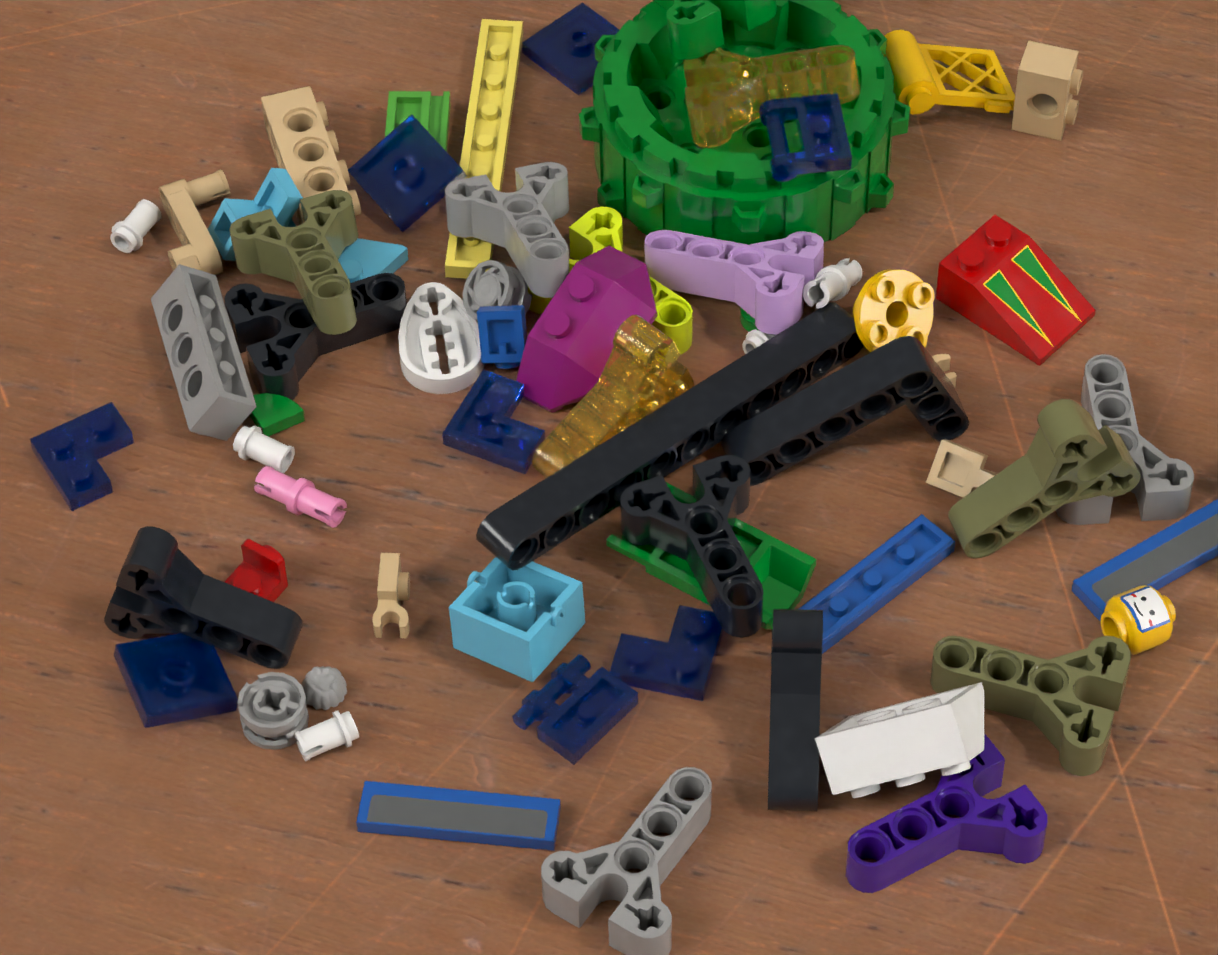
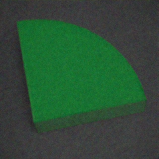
[249,393,305,437]

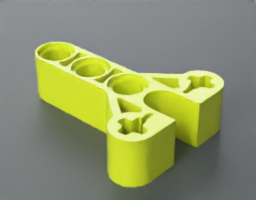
[527,206,693,356]

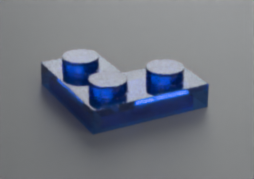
[442,369,545,474]
[30,402,134,511]
[610,605,724,701]

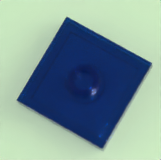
[522,2,619,96]
[348,115,467,233]
[114,633,238,728]

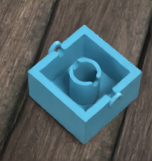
[449,557,586,682]

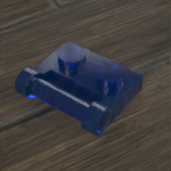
[759,93,852,182]

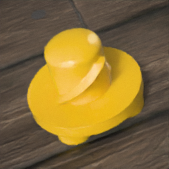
[853,269,935,352]

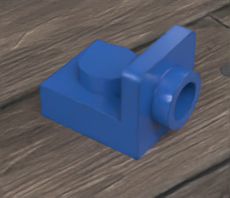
[477,305,527,369]

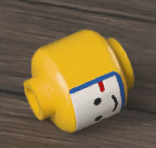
[1101,585,1176,655]

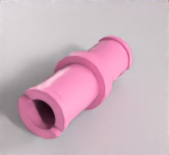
[254,466,347,528]

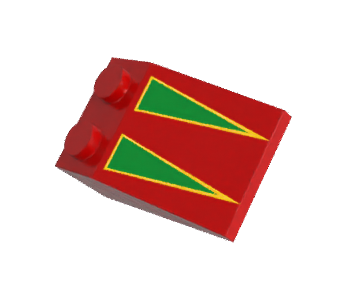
[936,214,1096,366]

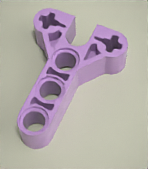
[644,230,824,335]

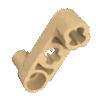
[159,169,231,275]

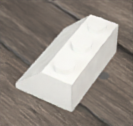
[815,682,984,798]

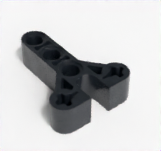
[224,273,407,400]
[620,455,764,638]
[104,526,303,669]
[768,609,823,812]

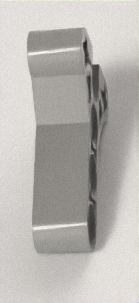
[445,162,569,298]
[1055,354,1194,525]
[541,767,712,955]

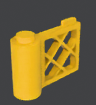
[884,30,1015,115]

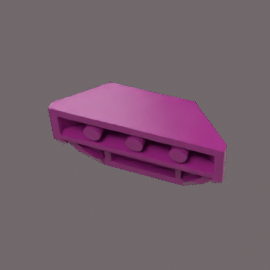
[514,246,658,413]

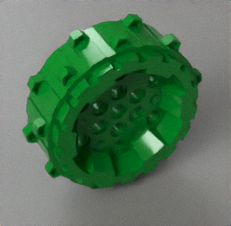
[579,0,910,245]

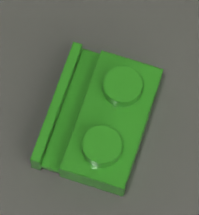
[383,91,451,164]

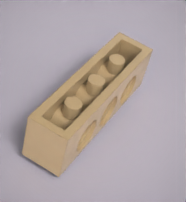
[261,86,361,225]

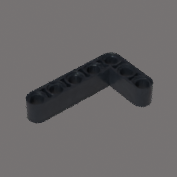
[721,336,970,486]

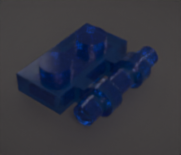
[512,654,638,765]

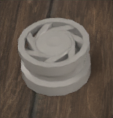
[463,260,532,320]
[237,672,309,750]

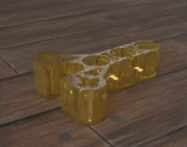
[684,45,860,148]
[532,315,695,478]

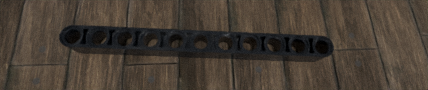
[476,302,864,570]

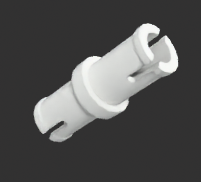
[803,258,862,309]

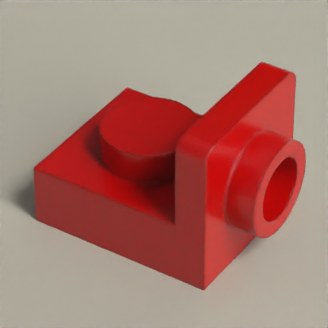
[225,539,288,602]

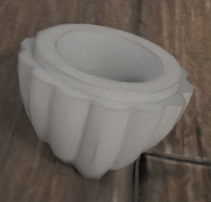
[302,666,347,710]

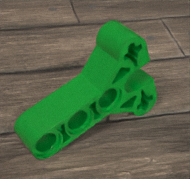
[653,0,777,60]

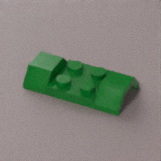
[606,482,816,630]

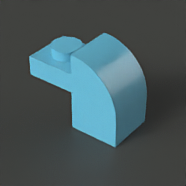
[208,168,303,261]

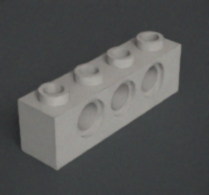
[151,264,257,441]

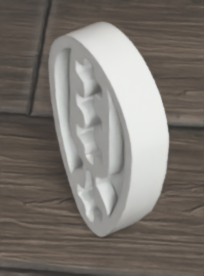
[398,282,485,394]

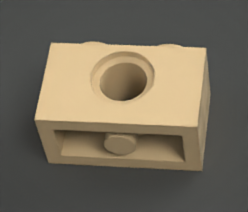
[1011,40,1083,141]

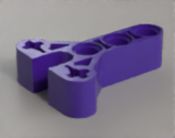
[846,734,1048,893]

